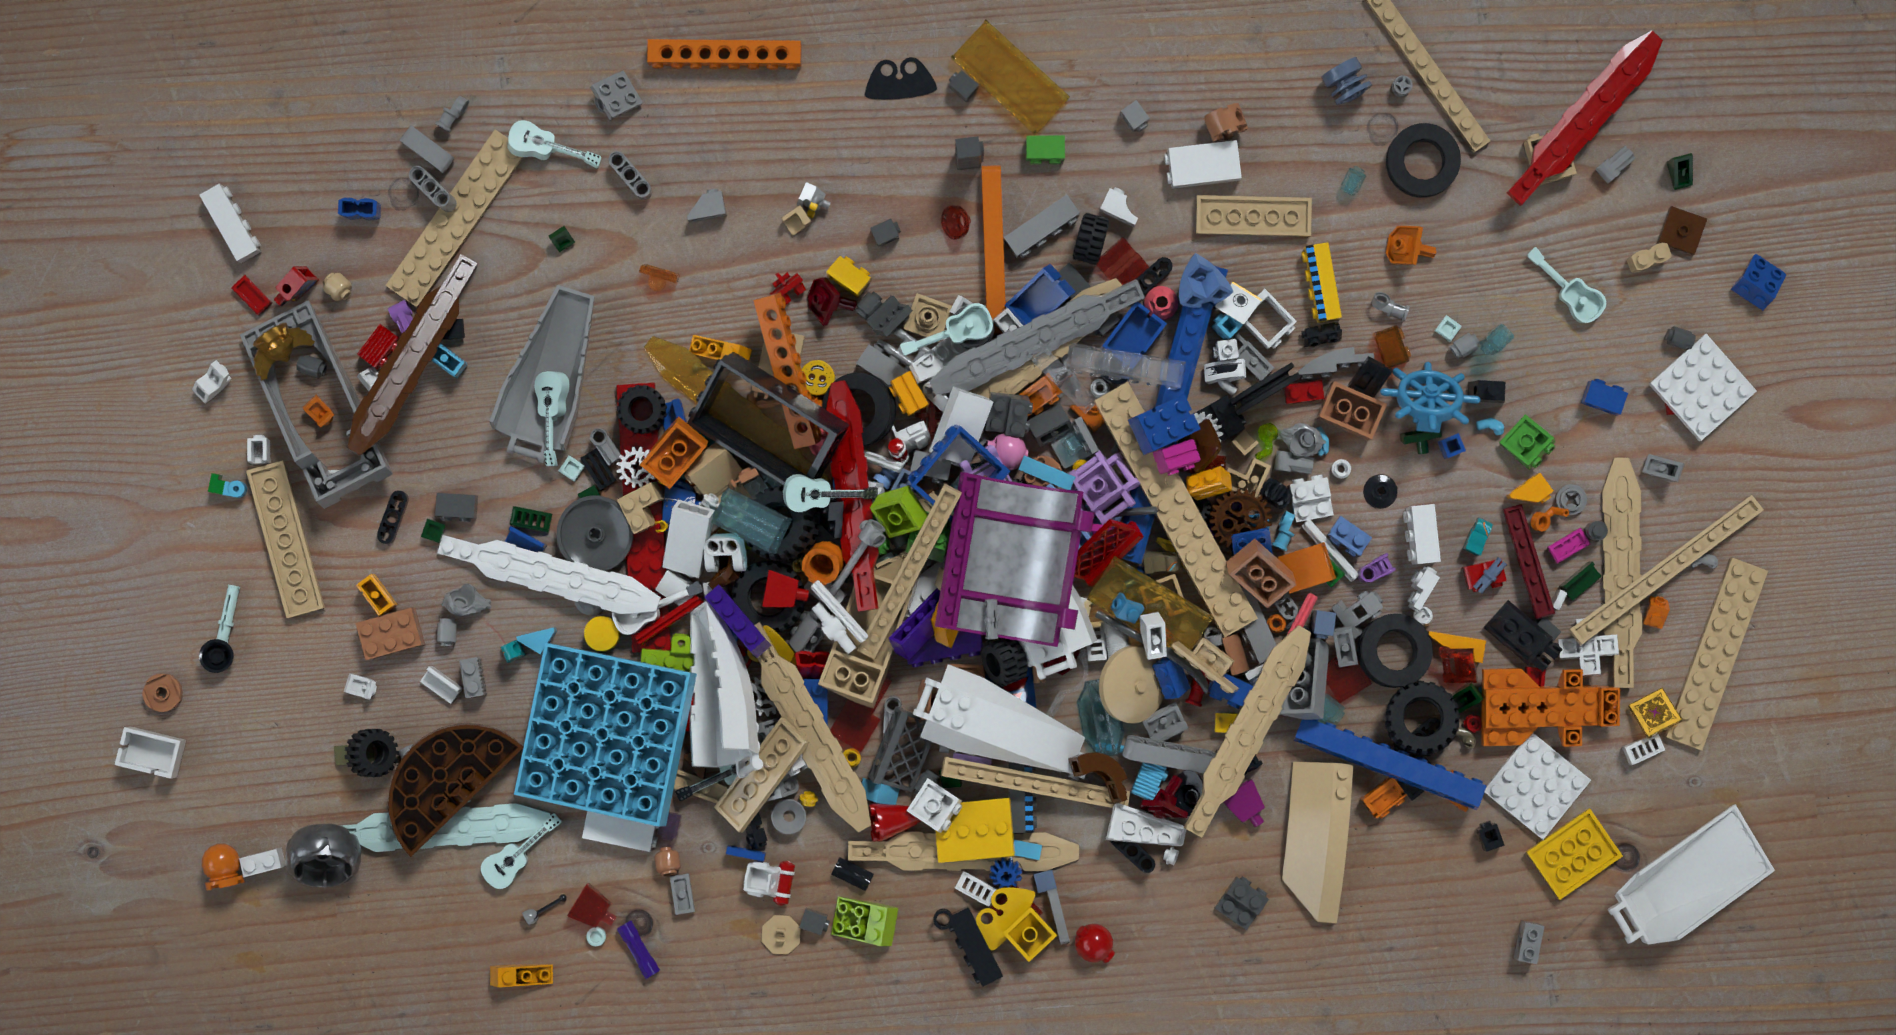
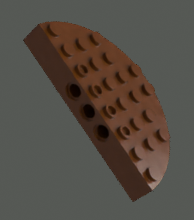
[388,723,523,857]

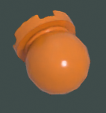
[802,541,844,585]
[202,843,245,891]

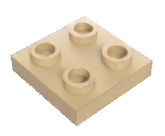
[904,293,952,343]

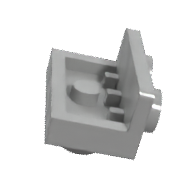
[1142,702,1188,741]

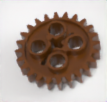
[1209,487,1272,547]

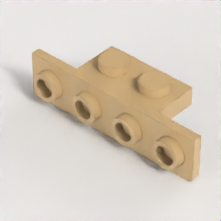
[1171,638,1239,693]

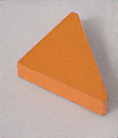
[1070,405,1105,432]

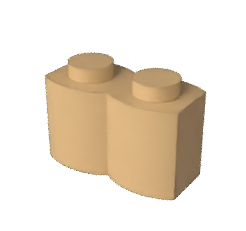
[1626,243,1672,273]

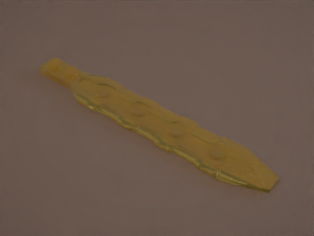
[644,336,831,483]

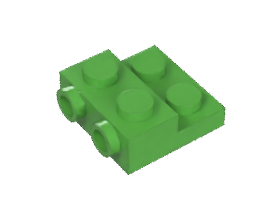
[1499,414,1556,470]

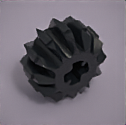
[1259,478,1293,509]

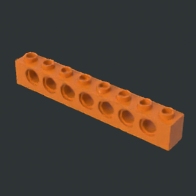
[647,39,802,70]
[753,293,822,449]

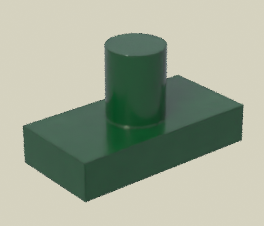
[1400,429,1442,455]

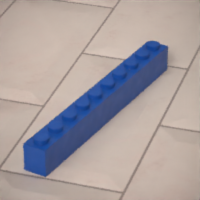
[1294,719,1486,810]

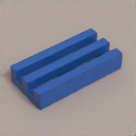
[726,845,766,862]

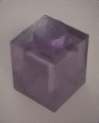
[657,812,683,841]

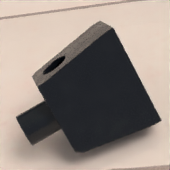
[1468,380,1506,403]

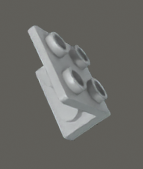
[1050,417,1099,469]

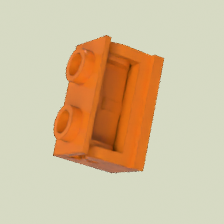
[1019,374,1063,416]
[1360,777,1407,819]

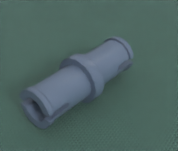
[1473,557,1507,594]

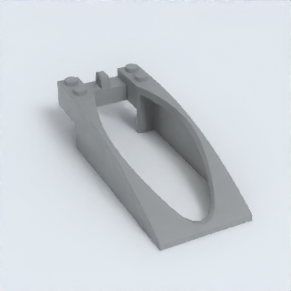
[240,300,393,509]

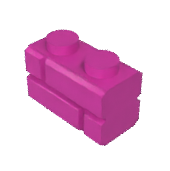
[1153,439,1201,476]

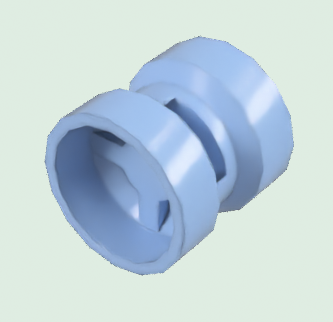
[873,467,899,490]

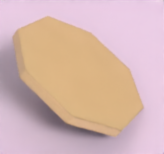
[762,915,801,954]

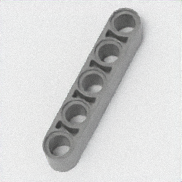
[1122,735,1216,774]

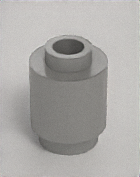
[1450,333,1480,359]
[437,618,457,646]

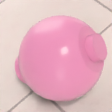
[985,433,1028,471]

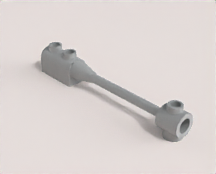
[789,519,886,653]

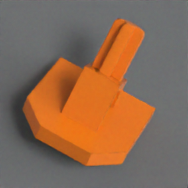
[1385,226,1437,265]

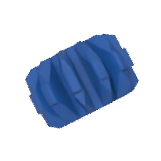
[989,857,1022,888]

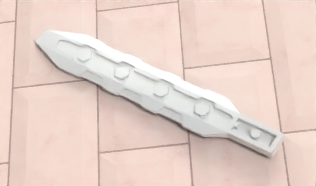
[438,535,661,614]

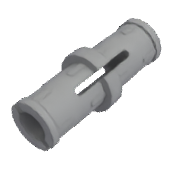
[984,599,999,639]

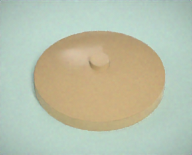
[1099,646,1164,723]

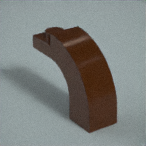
[708,524,741,590]
[1068,752,1128,803]

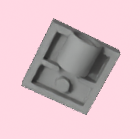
[590,70,643,120]

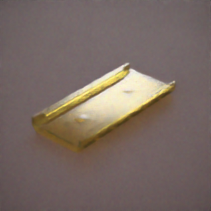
[951,19,1070,135]
[1087,556,1214,660]

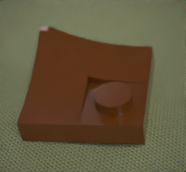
[1178,418,1222,473]

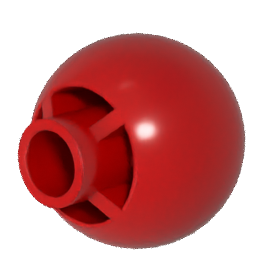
[1075,924,1115,963]

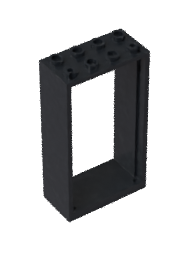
[687,352,850,485]

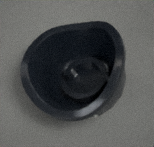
[199,639,234,673]

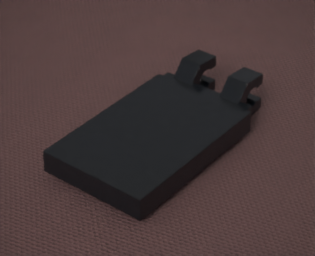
[1483,600,1563,672]

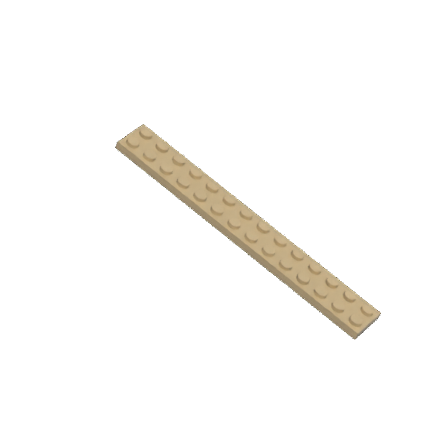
[1094,382,1258,637]

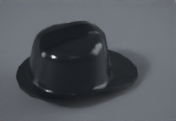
[1175,770,1203,816]

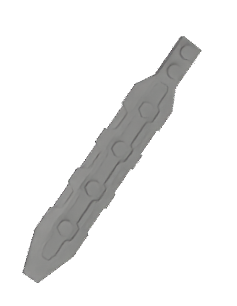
[929,279,1145,395]

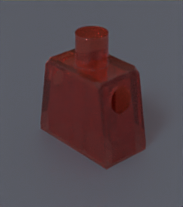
[567,883,617,928]

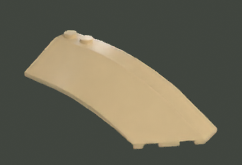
[818,551,922,709]
[1282,762,1353,924]

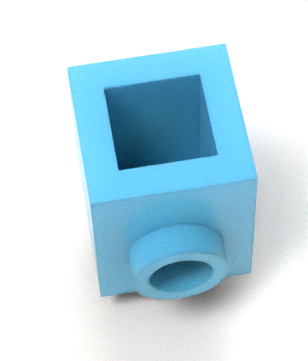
[1211,313,1243,340]

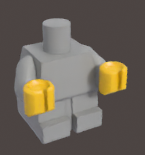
[797,182,831,218]

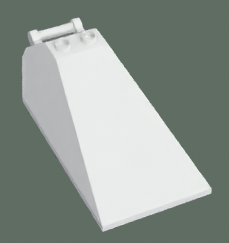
[1608,804,1775,945]

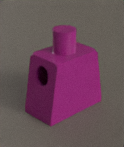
[1223,779,1265,827]

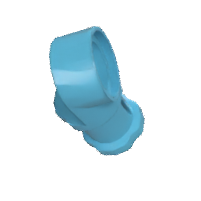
[1271,511,1295,552]

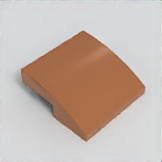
[1222,632,1249,676]

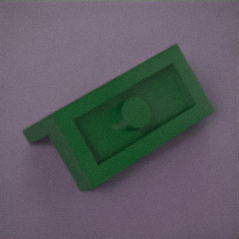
[1559,561,1602,601]

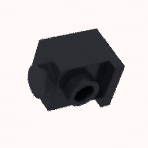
[1476,821,1505,852]

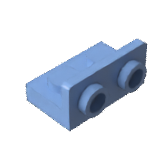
[1327,516,1372,557]

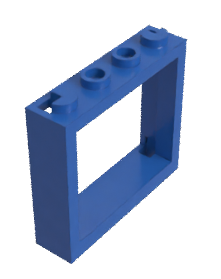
[906,425,1010,525]

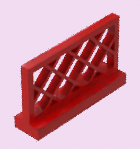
[1074,519,1144,586]

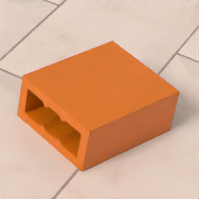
[1278,542,1336,594]

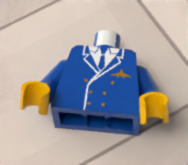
[655,478,705,532]

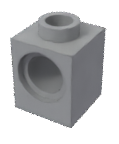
[1120,100,1150,132]

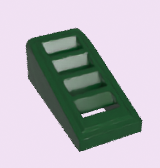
[510,506,553,532]

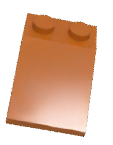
[640,416,708,489]

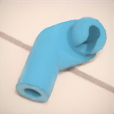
[1316,426,1329,456]

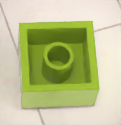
[870,485,928,538]

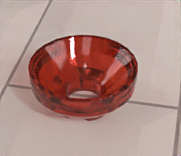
[941,205,971,240]

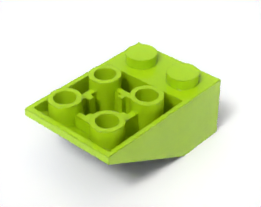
[831,896,898,946]

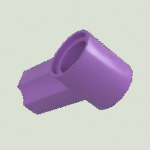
[388,300,413,333]

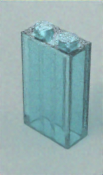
[711,488,792,554]

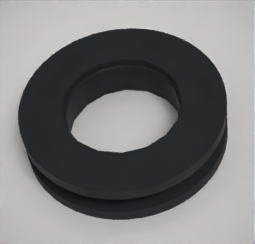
[1386,123,1461,198]
[1229,363,1301,415]
[822,373,896,446]
[1357,613,1433,688]

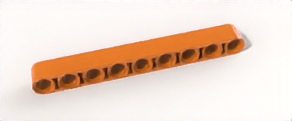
[981,165,1006,335]

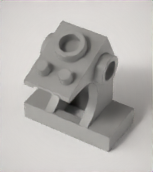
[1332,591,1383,639]

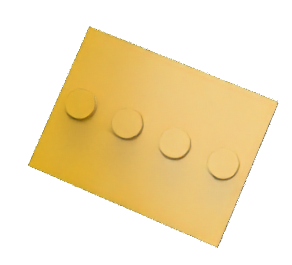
[935,798,1015,863]
[1526,808,1623,900]

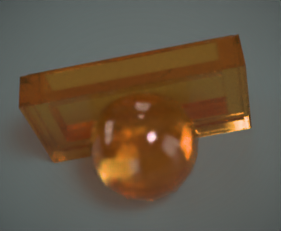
[639,264,680,292]

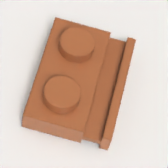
[728,467,759,491]

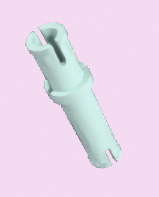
[217,584,240,643]

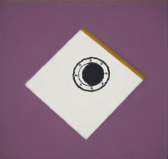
[1215,282,1262,325]

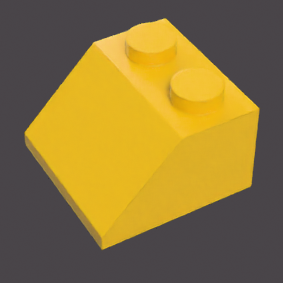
[826,256,872,299]
[1003,907,1057,962]

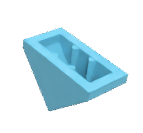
[516,627,557,654]
[862,778,900,805]

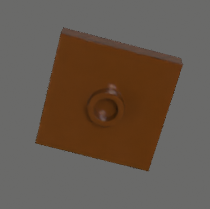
[1657,206,1707,255]

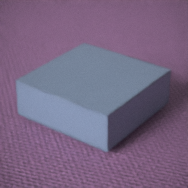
[1033,869,1057,893]

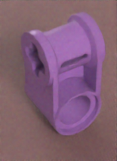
[1358,553,1396,583]

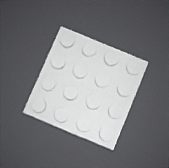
[1649,334,1757,441]
[1484,733,1591,840]

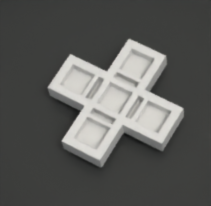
[1558,618,1619,677]

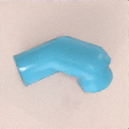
[1476,418,1505,435]

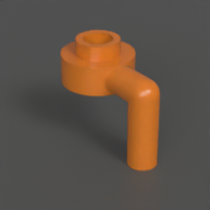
[1531,506,1569,532]

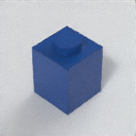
[1437,433,1466,459]

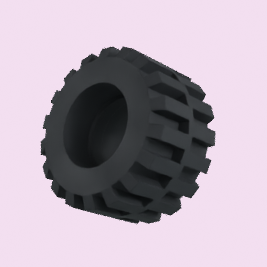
[1073,213,1109,265]
[617,385,667,434]
[981,637,1028,687]
[344,729,399,777]

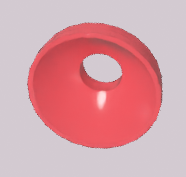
[1144,286,1178,321]

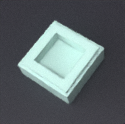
[1434,315,1462,342]
[559,455,585,482]

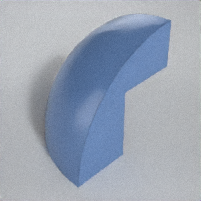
[1179,253,1234,308]

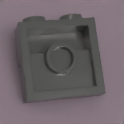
[984,392,1033,437]
[1214,876,1269,930]

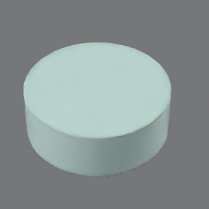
[586,926,606,946]

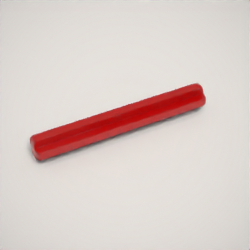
[635,595,702,645]

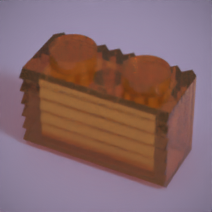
[1373,325,1411,368]

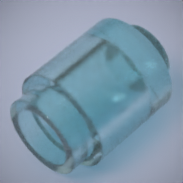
[1341,166,1366,196]

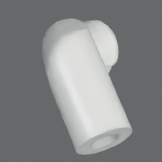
[1218,380,1237,395]

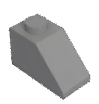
[687,189,727,223]

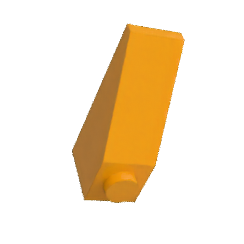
[1427,631,1486,666]

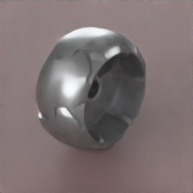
[285,824,361,887]

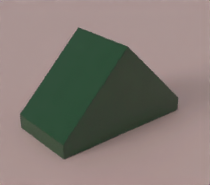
[1666,153,1693,190]
[1452,683,1483,713]

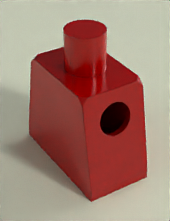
[762,570,809,607]

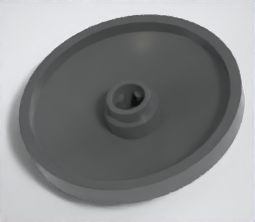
[557,496,634,571]

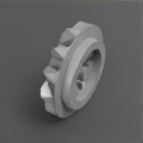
[1556,484,1587,515]

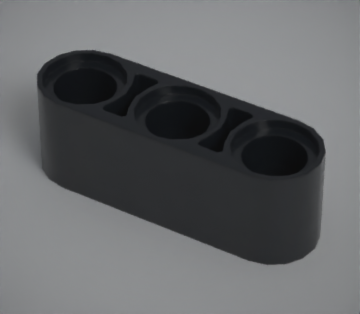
[1109,840,1155,873]

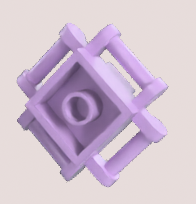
[1069,450,1140,525]

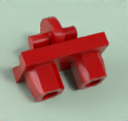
[770,272,806,305]

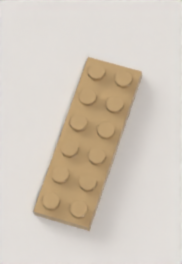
[1196,195,1312,237]
[714,718,810,833]

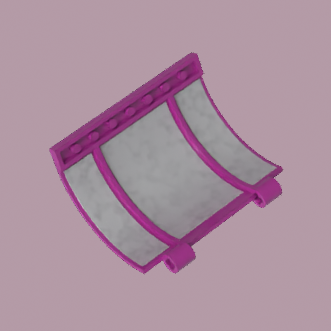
[935,472,1094,647]

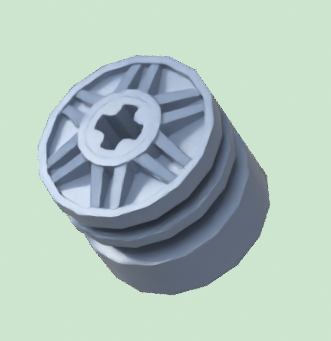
[1321,57,1372,105]

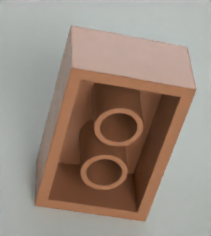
[1316,381,1387,440]
[1226,538,1297,608]
[356,608,425,660]

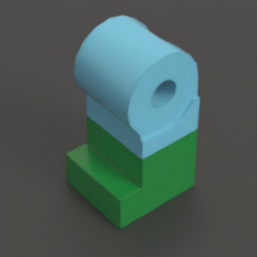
[208,473,247,498]

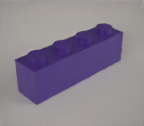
[704,585,772,658]
[888,588,940,660]
[907,631,983,668]

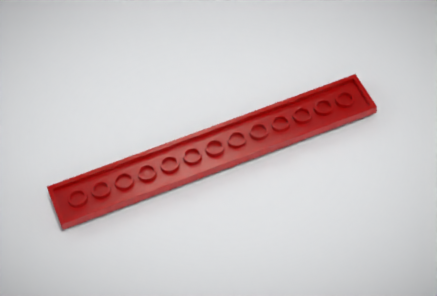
[616,382,671,653]

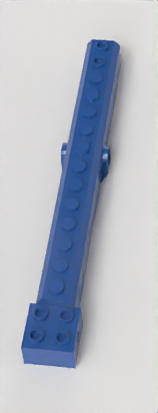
[1122,266,1228,565]

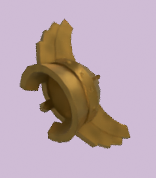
[252,323,315,381]

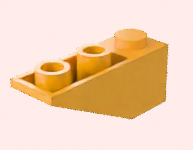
[688,335,752,361]
[490,964,553,988]

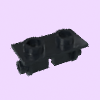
[1301,322,1342,348]
[746,812,768,849]
[831,857,874,891]

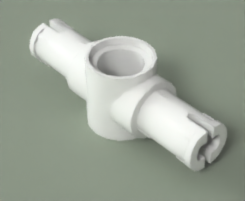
[812,602,856,654]

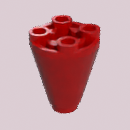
[868,803,921,842]

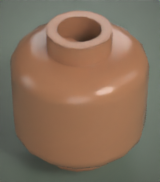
[654,847,681,877]

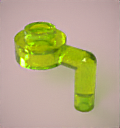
[1255,423,1278,460]

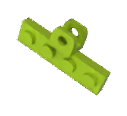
[641,633,694,672]

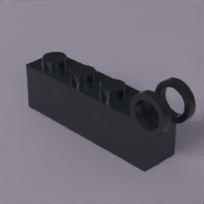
[934,906,1003,987]

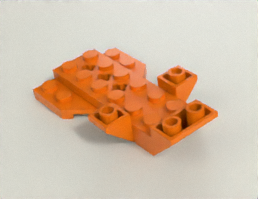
[1481,668,1620,747]

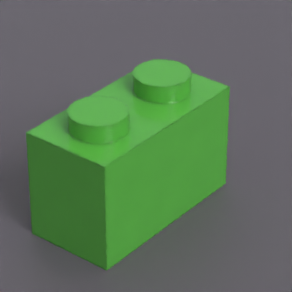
[1026,135,1065,165]

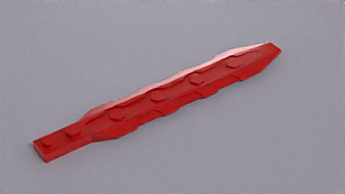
[1506,31,1663,206]
[826,380,879,612]

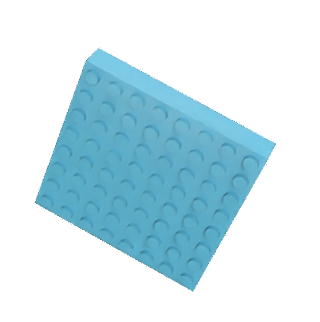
[514,643,697,827]

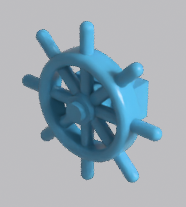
[1380,362,1480,433]

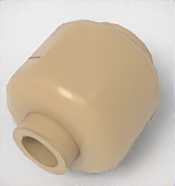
[323,273,352,301]

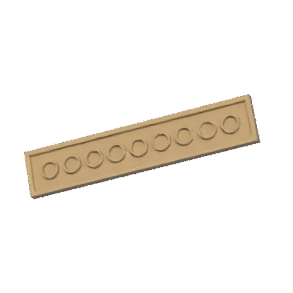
[385,129,524,308]
[1665,557,1768,751]

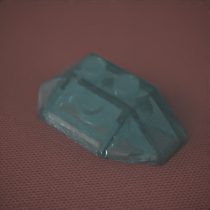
[1077,679,1124,756]

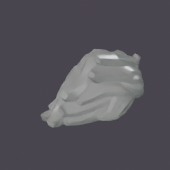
[1277,423,1326,457]
[441,583,491,617]

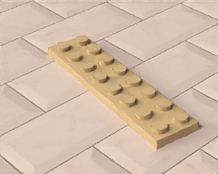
[246,460,325,619]

